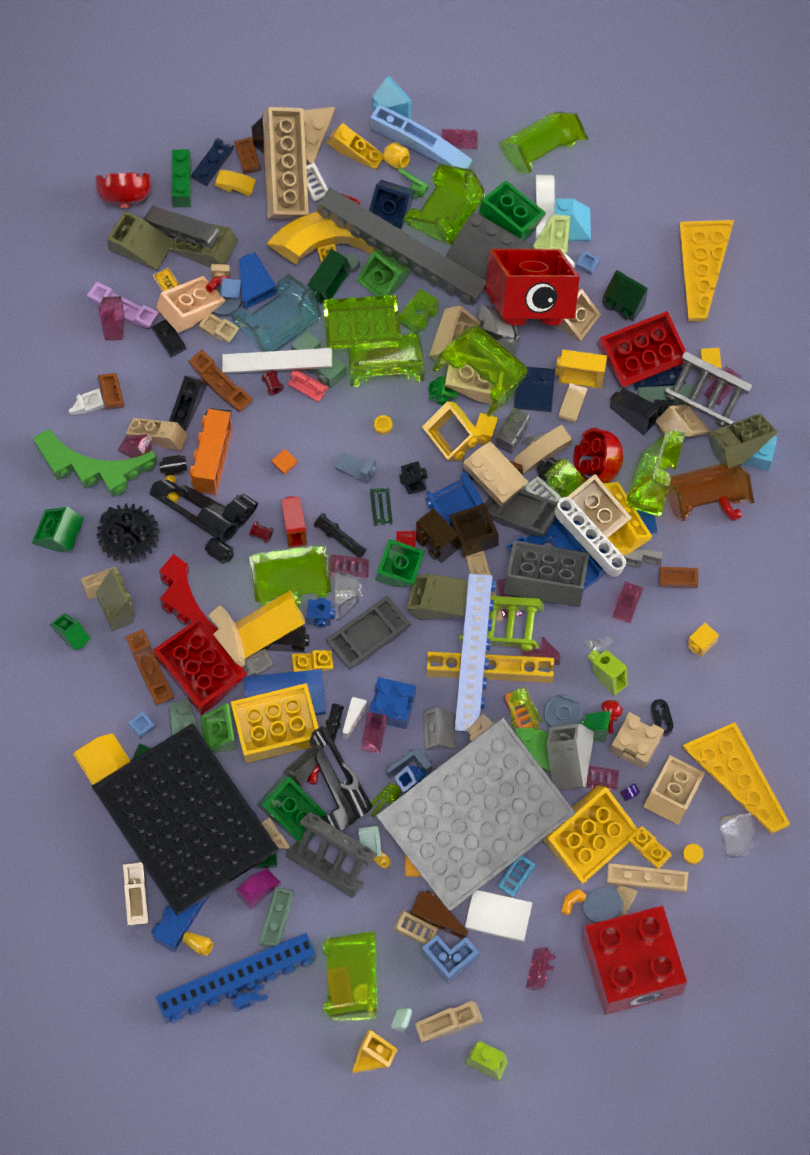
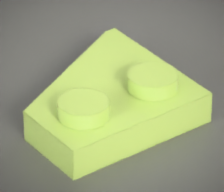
[533,214,570,253]

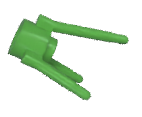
[398,168,429,199]

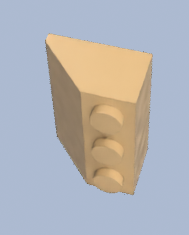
[429,306,481,367]
[462,442,529,508]

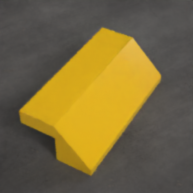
[604,482,652,555]
[235,591,305,658]
[73,733,131,785]

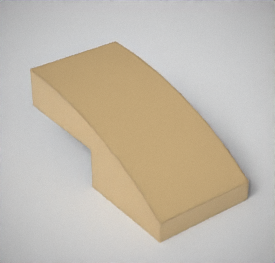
[198,313,240,343]
[558,383,588,423]

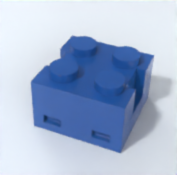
[369,677,416,729]

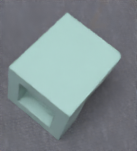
[358,826,382,857]

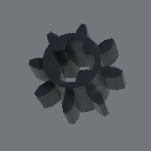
[537,457,560,481]

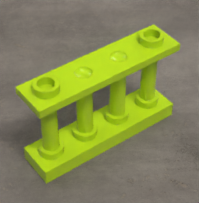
[459,596,544,651]

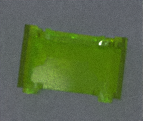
[404,163,485,245]
[347,333,425,387]
[626,430,686,516]
[249,545,332,605]
[323,932,377,1020]

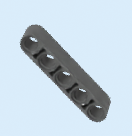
[143,206,221,248]

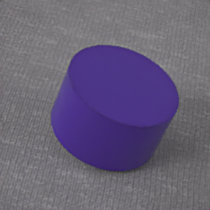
[620,783,640,801]

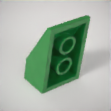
[256,776,327,843]

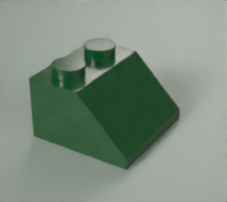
[602,270,648,321]

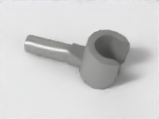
[522,432,547,448]

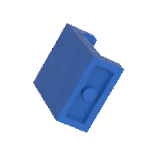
[425,472,484,524]

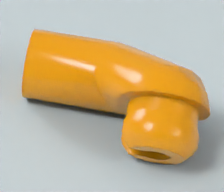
[561,889,586,915]

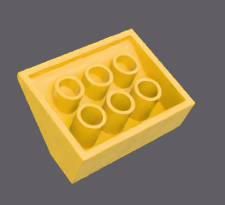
[231,683,319,764]
[542,785,638,884]

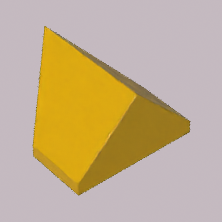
[352,1030,397,1073]

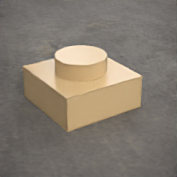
[211,264,231,278]

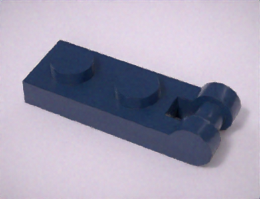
[191,138,234,186]
[633,365,686,391]

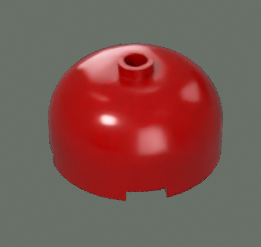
[96,173,151,208]
[573,428,624,484]

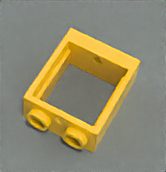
[555,349,607,389]
[422,401,482,461]

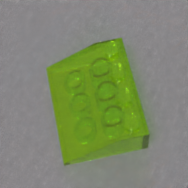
[323,295,401,349]

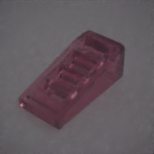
[328,554,369,578]
[585,765,619,790]

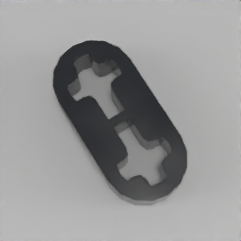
[650,699,674,737]

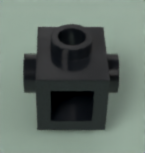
[399,461,428,494]

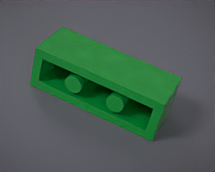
[172,149,191,208]

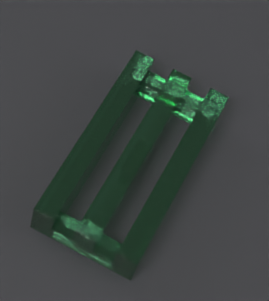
[370,487,393,526]

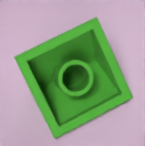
[200,703,236,753]

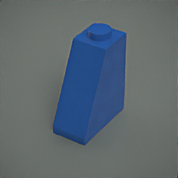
[239,252,277,310]

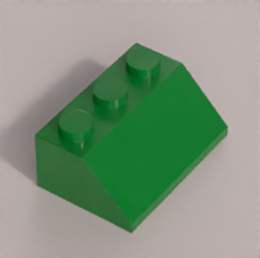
[479,180,546,241]

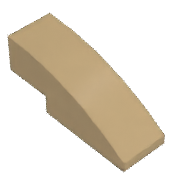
[513,425,572,475]
[208,605,245,667]
[123,862,148,925]
[415,1001,483,1043]

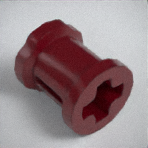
[261,370,284,395]
[249,521,274,543]

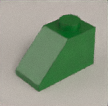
[49,613,90,651]
[580,711,611,743]

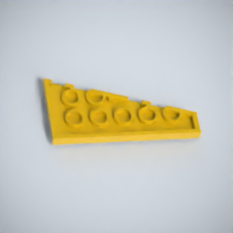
[679,220,734,322]

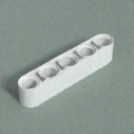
[554,497,626,577]

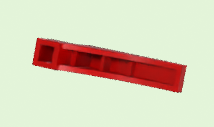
[159,554,218,633]

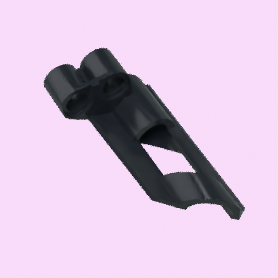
[150,480,258,542]
[310,726,372,831]

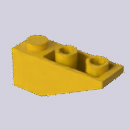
[326,123,384,170]

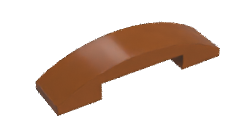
[188,349,253,413]
[125,629,174,706]

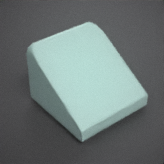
[391,1008,412,1033]

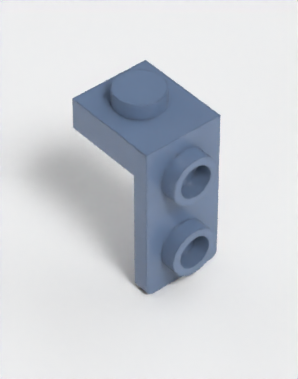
[334,452,377,484]
[386,747,433,778]

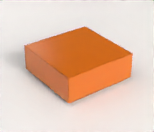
[271,449,298,475]

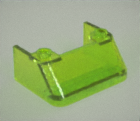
[499,111,589,173]
[433,326,528,417]

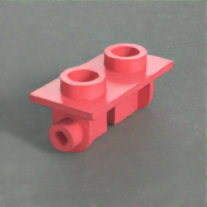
[287,370,329,402]

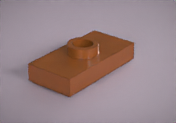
[234,137,261,174]
[98,373,124,409]
[659,567,698,588]

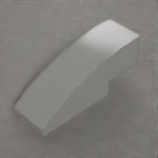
[477,305,514,338]

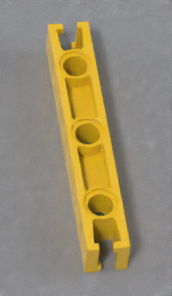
[427,651,554,683]

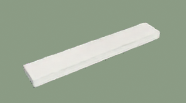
[222,348,332,374]

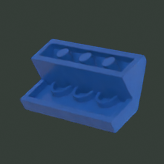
[244,669,326,715]

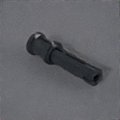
[313,513,367,559]

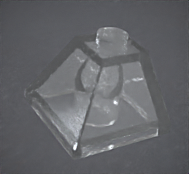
[335,570,363,621]

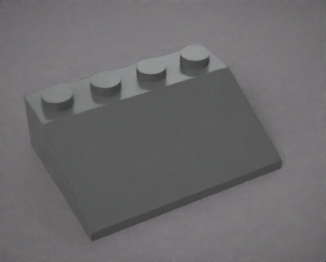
[445,212,535,281]
[504,541,589,607]

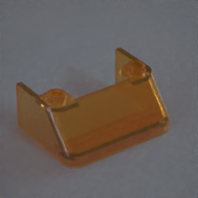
[664,463,755,521]

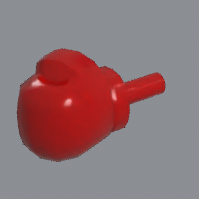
[601,700,623,734]

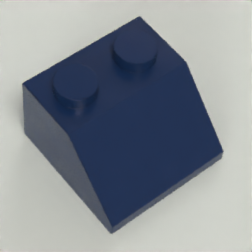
[369,180,415,229]
[514,366,555,412]

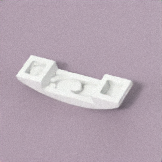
[536,175,555,239]

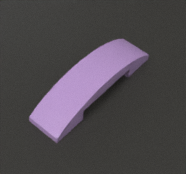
[87,282,159,328]

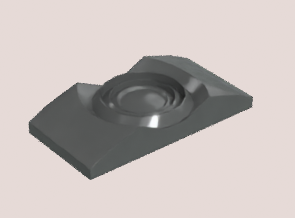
[485,490,562,536]
[326,596,411,670]

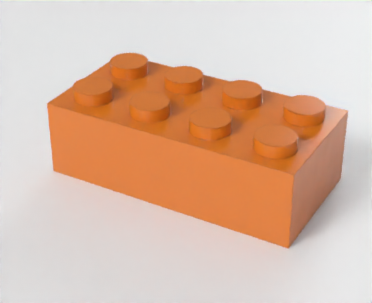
[189,409,232,496]

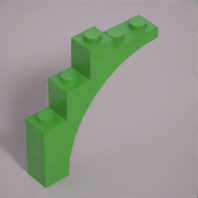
[33,429,157,497]

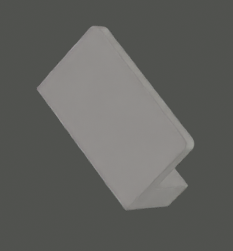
[423,707,456,751]

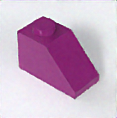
[237,868,281,910]

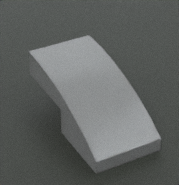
[623,550,664,569]
[240,648,275,683]

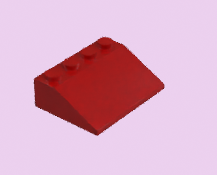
[597,311,686,388]
[153,616,247,715]

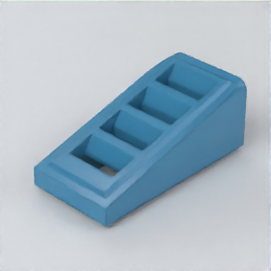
[497,855,536,898]

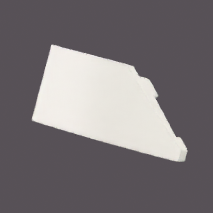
[69,388,105,415]

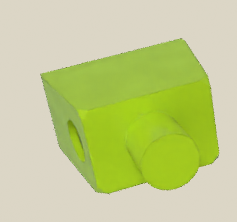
[588,650,629,696]
[464,1041,508,1081]

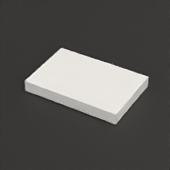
[465,890,532,943]

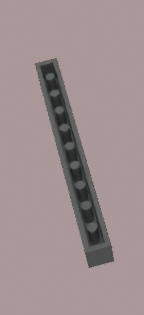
[316,188,486,306]

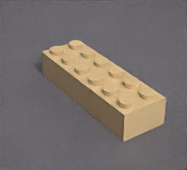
[262,107,309,220]

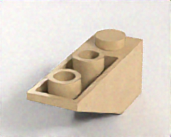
[126,418,188,450]

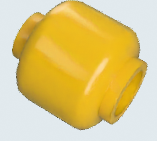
[383,142,410,169]

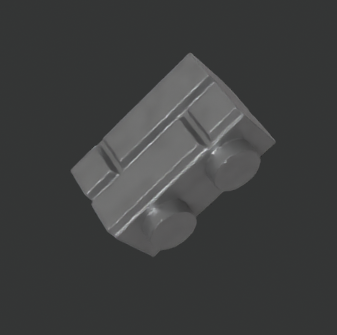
[495,408,530,454]

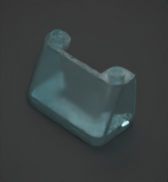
[231,274,321,352]

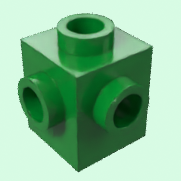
[428,376,457,405]

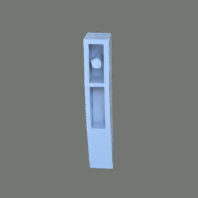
[370,104,473,175]

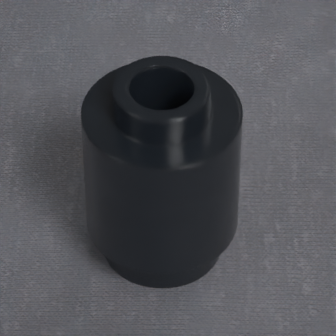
[159,455,187,476]
[205,538,234,564]

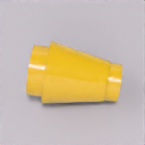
[182,931,214,956]

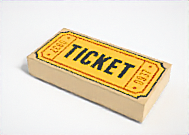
[153,267,180,292]

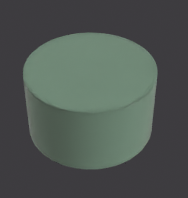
[345,253,360,272]

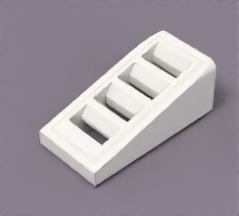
[306,163,328,202]
[524,476,562,502]
[342,697,367,740]

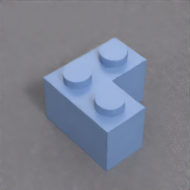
[422,935,479,984]

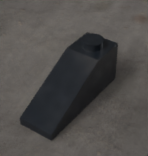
[169,376,207,432]

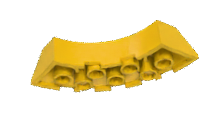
[266,212,376,265]

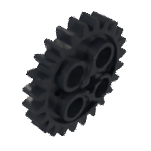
[97,503,160,564]

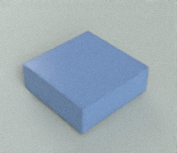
[575,251,600,275]
[220,278,241,299]
[128,711,155,739]

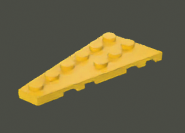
[682,722,790,834]

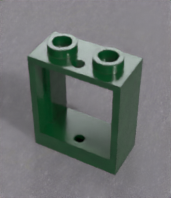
[307,249,351,305]

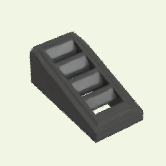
[283,748,317,787]

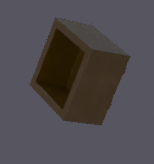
[449,503,499,557]
[416,508,459,563]

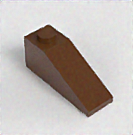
[410,891,468,939]

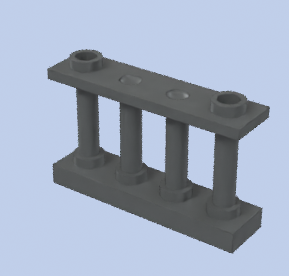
[664,351,752,427]
[286,812,377,898]

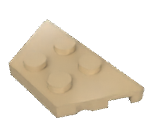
[303,107,336,165]

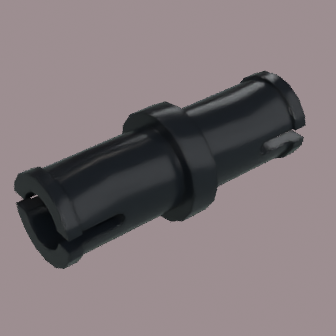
[325,704,344,744]

